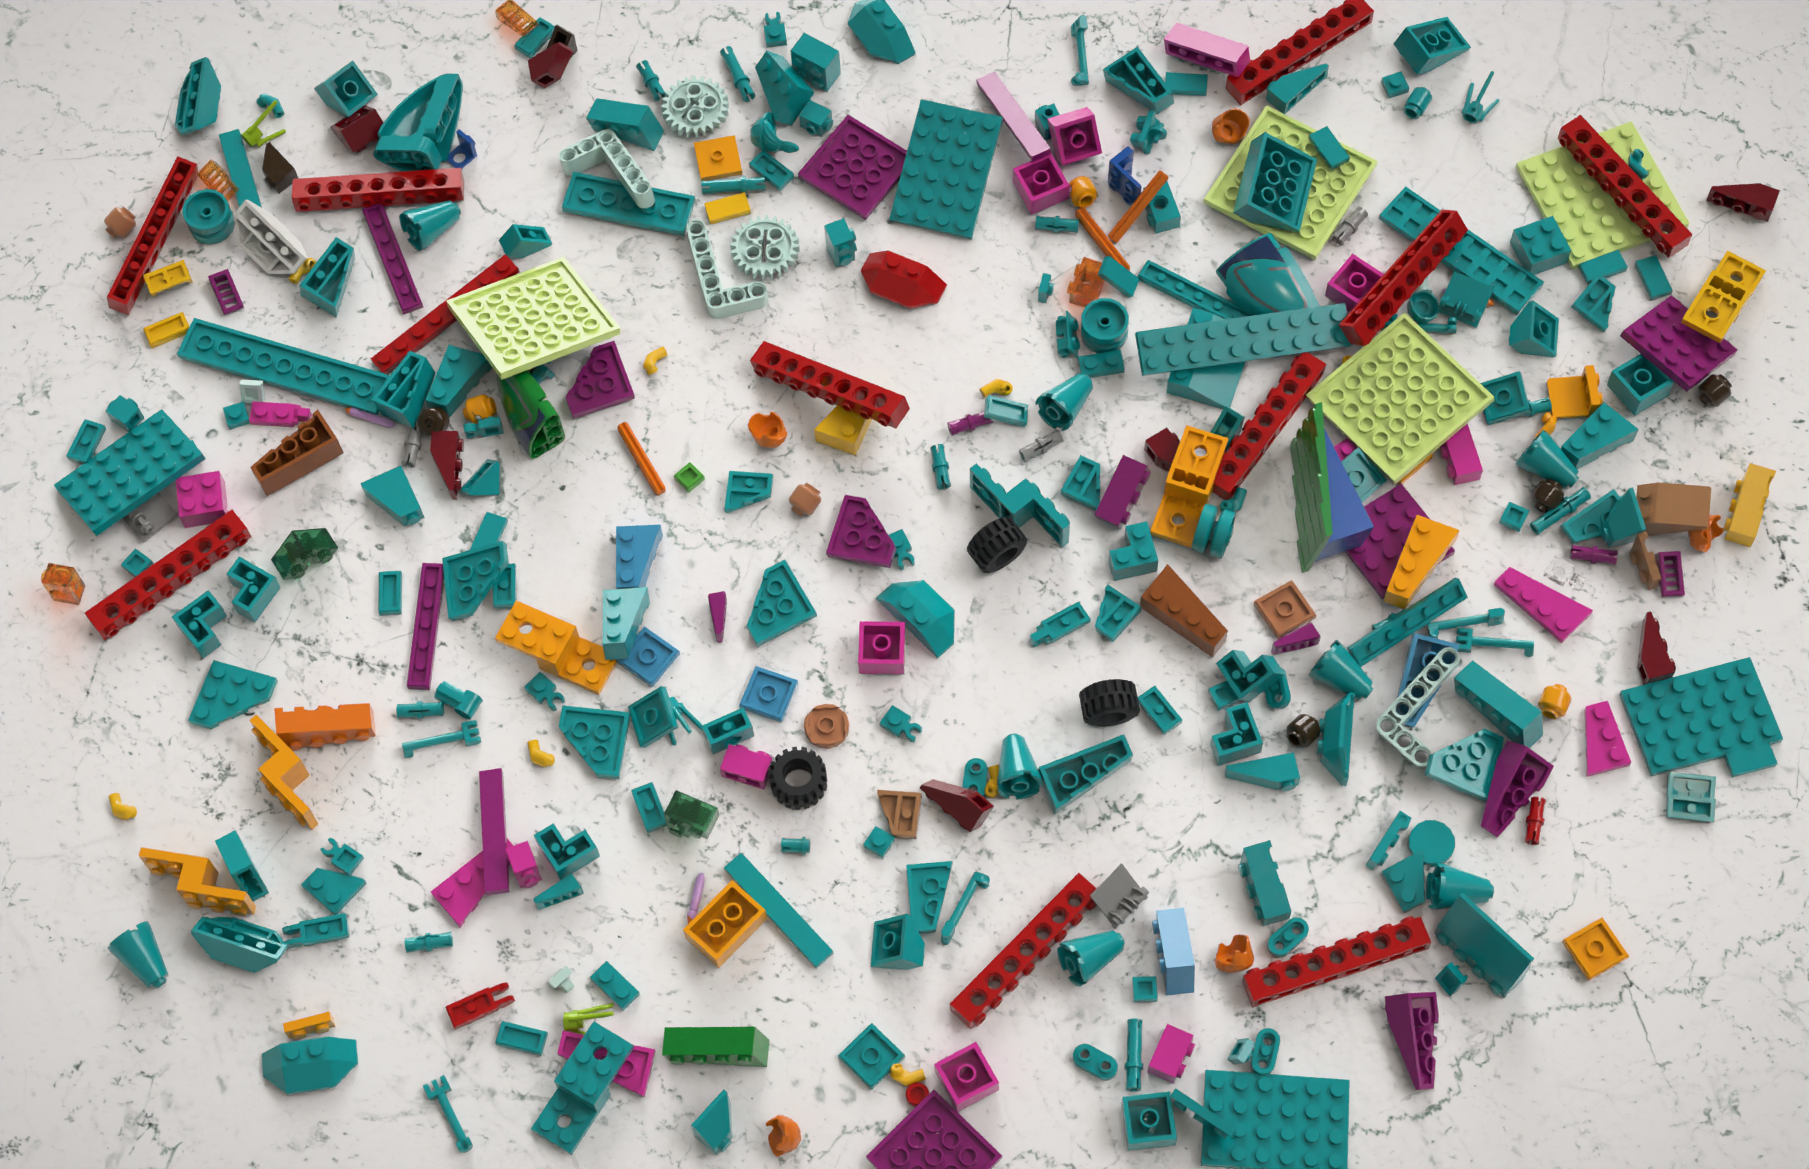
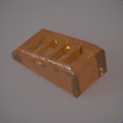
[495,0,539,37]
[196,159,239,201]

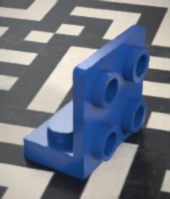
[1108,146,1142,205]

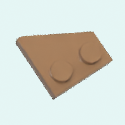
[1629,531,1661,590]
[877,790,922,839]

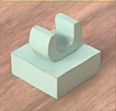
[239,380,265,403]
[547,966,574,993]

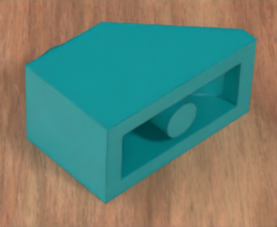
[499,224,553,258]

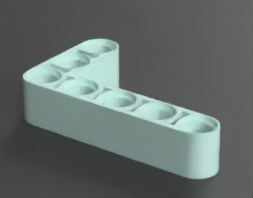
[559,129,655,208]
[687,219,768,319]
[1376,647,1460,769]

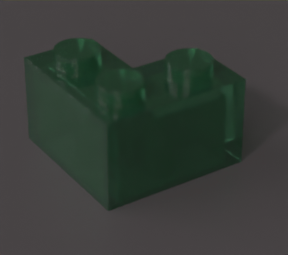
[271,528,338,580]
[664,790,719,839]

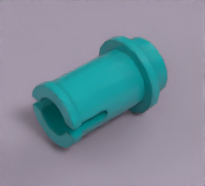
[1524,397,1552,417]
[781,837,810,855]

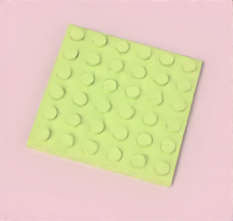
[1204,105,1378,260]
[1516,121,1689,270]
[447,257,621,380]
[1306,312,1495,484]

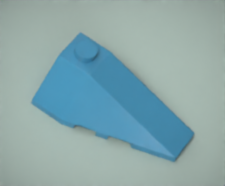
[1396,633,1459,727]

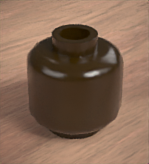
[1698,374,1732,407]
[418,407,450,436]
[1531,479,1565,513]
[1286,714,1321,748]

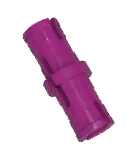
[947,411,993,436]
[1570,545,1618,565]

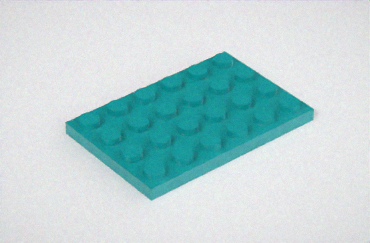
[889,99,1003,239]
[54,409,206,536]
[1619,657,1783,777]
[1201,1070,1350,1169]

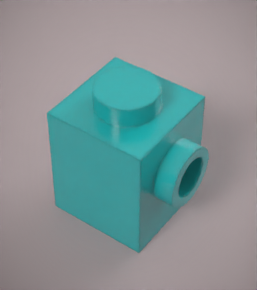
[799,100,833,137]
[1035,103,1060,141]
[105,395,144,432]

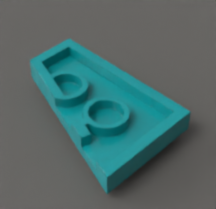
[1560,489,1620,544]
[906,861,953,934]
[1170,1088,1238,1139]

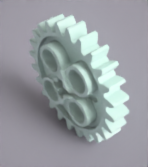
[661,75,729,138]
[730,215,800,280]

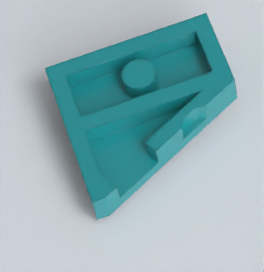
[1571,273,1616,332]
[1061,455,1100,510]
[724,471,773,513]
[1095,584,1142,642]
[1382,850,1426,913]

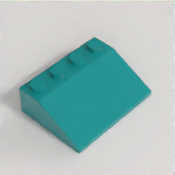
[1233,132,1317,233]
[1166,308,1245,409]
[1434,892,1534,998]

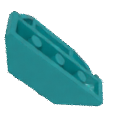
[848,0,916,64]
[175,57,221,136]
[876,580,955,658]
[1317,692,1355,786]
[191,917,288,973]
[262,1037,358,1095]

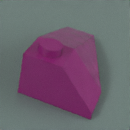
[1481,740,1554,837]
[1385,992,1439,1090]

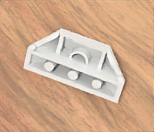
[233,200,308,274]

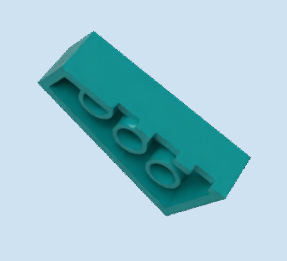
[1454,660,1543,748]
[1038,734,1133,814]

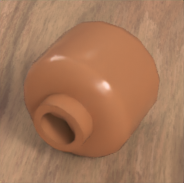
[104,206,136,238]
[789,483,821,517]

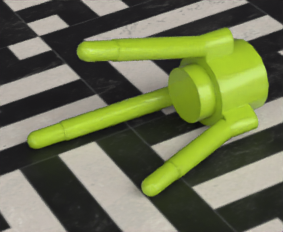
[241,100,286,147]
[563,1003,614,1035]

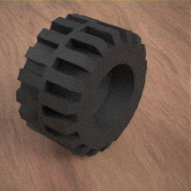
[967,517,1028,573]
[1079,679,1140,727]
[769,746,828,810]

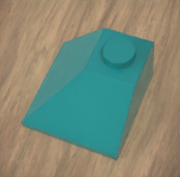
[314,60,378,118]
[1509,300,1559,357]
[1601,487,1646,548]
[870,914,925,970]
[691,1089,732,1155]

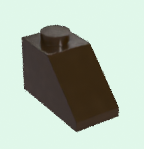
[262,142,299,194]

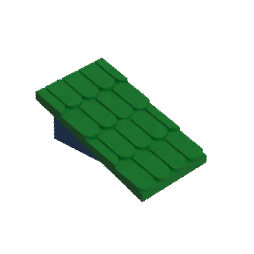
[1290,402,1374,573]

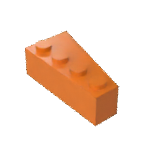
[274,703,376,751]

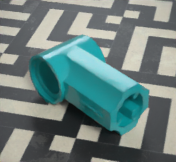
[434,681,483,720]

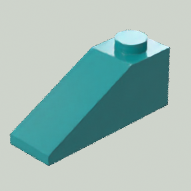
[1266,63,1329,114]
[1225,752,1300,791]

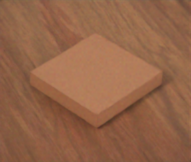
[1254,580,1317,639]

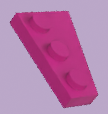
[1584,701,1631,777]

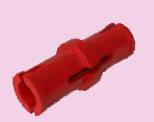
[1524,797,1546,845]

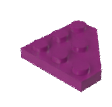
[566,341,635,419]
[826,495,896,568]

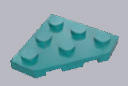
[442,541,509,621]
[747,559,817,647]
[188,660,278,729]
[559,705,630,779]
[1424,729,1504,801]

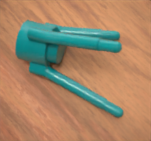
[1461,71,1500,124]
[669,697,703,745]

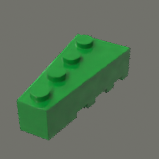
[662,1027,769,1067]

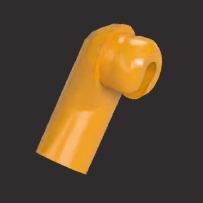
[1535,412,1557,437]

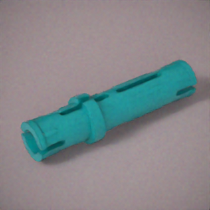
[720,46,756,102]
[701,176,766,194]
[1530,487,1591,535]
[1124,1018,1143,1092]

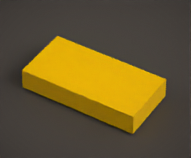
[704,192,751,224]
[143,312,189,348]

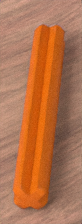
[1108,170,1169,243]
[1075,207,1130,271]
[617,422,666,496]

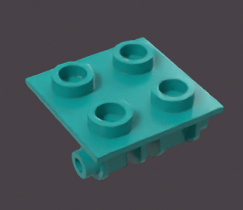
[1439,271,1494,328]

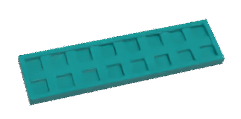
[1379,186,1544,315]

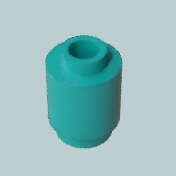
[1404,87,1432,119]

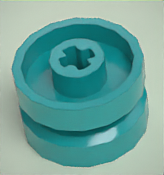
[182,189,235,244]
[1081,298,1129,353]
[1191,504,1236,559]

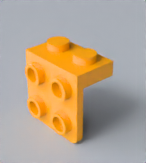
[1546,365,1603,419]

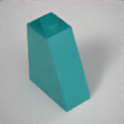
[360,466,425,526]
[215,830,269,901]

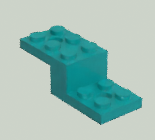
[970,463,1070,548]
[531,1021,634,1155]

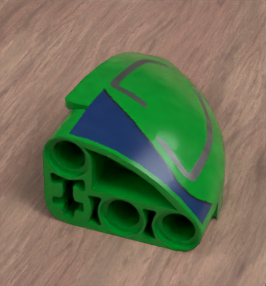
[496,370,565,459]

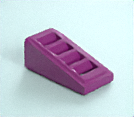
[208,269,244,315]
[1654,551,1685,597]
[708,591,727,643]
[1271,623,1321,655]

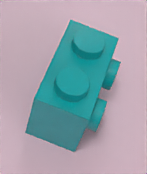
[824,218,857,267]

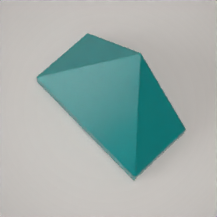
[461,459,500,495]

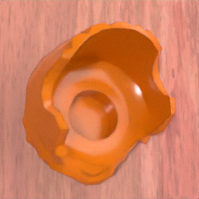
[1212,108,1250,144]
[748,412,787,448]
[1688,515,1724,553]
[1215,934,1254,973]
[766,1115,801,1157]

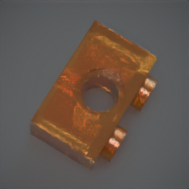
[1067,257,1105,307]
[41,563,86,605]

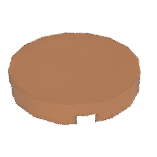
[804,704,849,749]

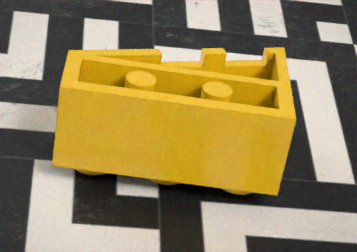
[814,405,872,456]
[1723,463,1776,547]

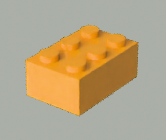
[683,880,767,968]

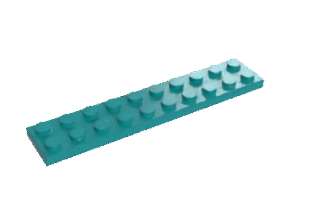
[1135,303,1353,376]
[177,318,391,415]

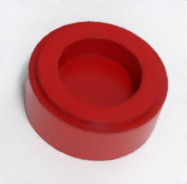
[906,1082,929,1108]

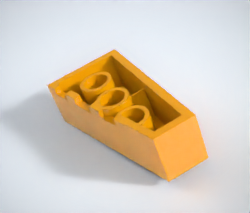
[1383,515,1460,609]

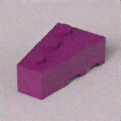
[1094,455,1151,529]

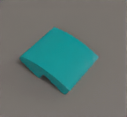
[1666,772,1716,822]

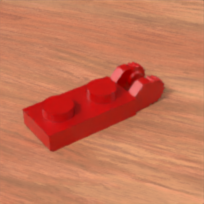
[445,982,515,1030]

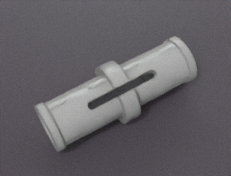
[1332,206,1368,246]
[401,424,422,468]
[1019,429,1064,462]

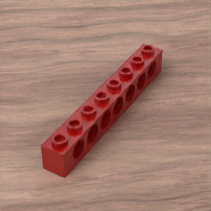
[1225,0,1374,106]
[1557,115,1693,258]
[107,156,199,316]
[292,168,464,212]
[1339,209,1468,346]
[750,341,910,429]
[1212,352,1326,500]
[84,510,252,641]
[950,873,1097,1029]
[1242,916,1431,1008]

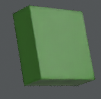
[674,462,705,493]

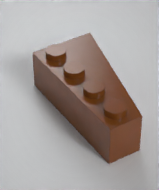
[250,409,343,496]
[1140,564,1228,657]

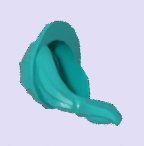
[750,112,799,153]

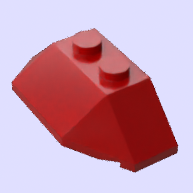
[861,250,947,309]

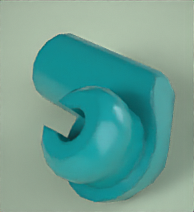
[256,93,285,118]
[1628,149,1649,181]
[1220,487,1247,512]

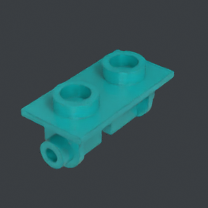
[1055,311,1080,358]

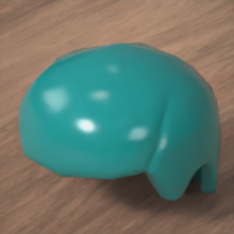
[1407,290,1440,323]

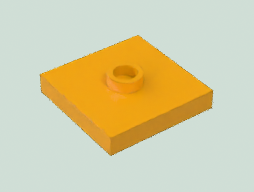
[694,135,743,181]
[1562,917,1629,981]

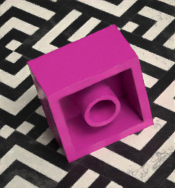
[1047,107,1102,165]
[1013,154,1070,215]
[1325,253,1384,312]
[176,471,228,528]
[858,621,905,674]
[934,1042,999,1112]

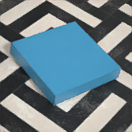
[616,626,680,687]
[739,666,798,723]

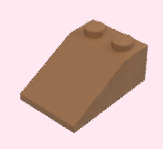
[1636,482,1711,536]

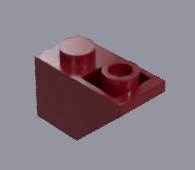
[528,42,573,88]

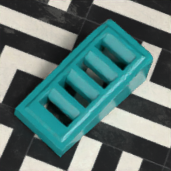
[533,874,584,910]

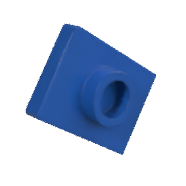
[447,129,477,169]

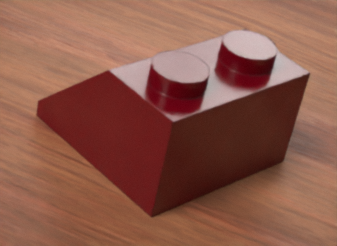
[330,105,384,153]

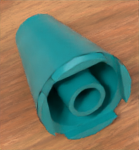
[399,201,461,251]
[1035,374,1093,431]
[1516,430,1579,489]
[1309,640,1374,700]
[997,734,1043,800]
[1426,862,1494,910]
[107,921,168,989]
[1057,930,1125,986]

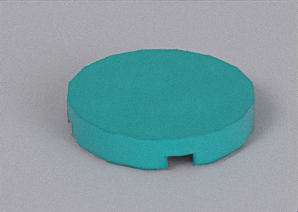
[1408,820,1455,865]

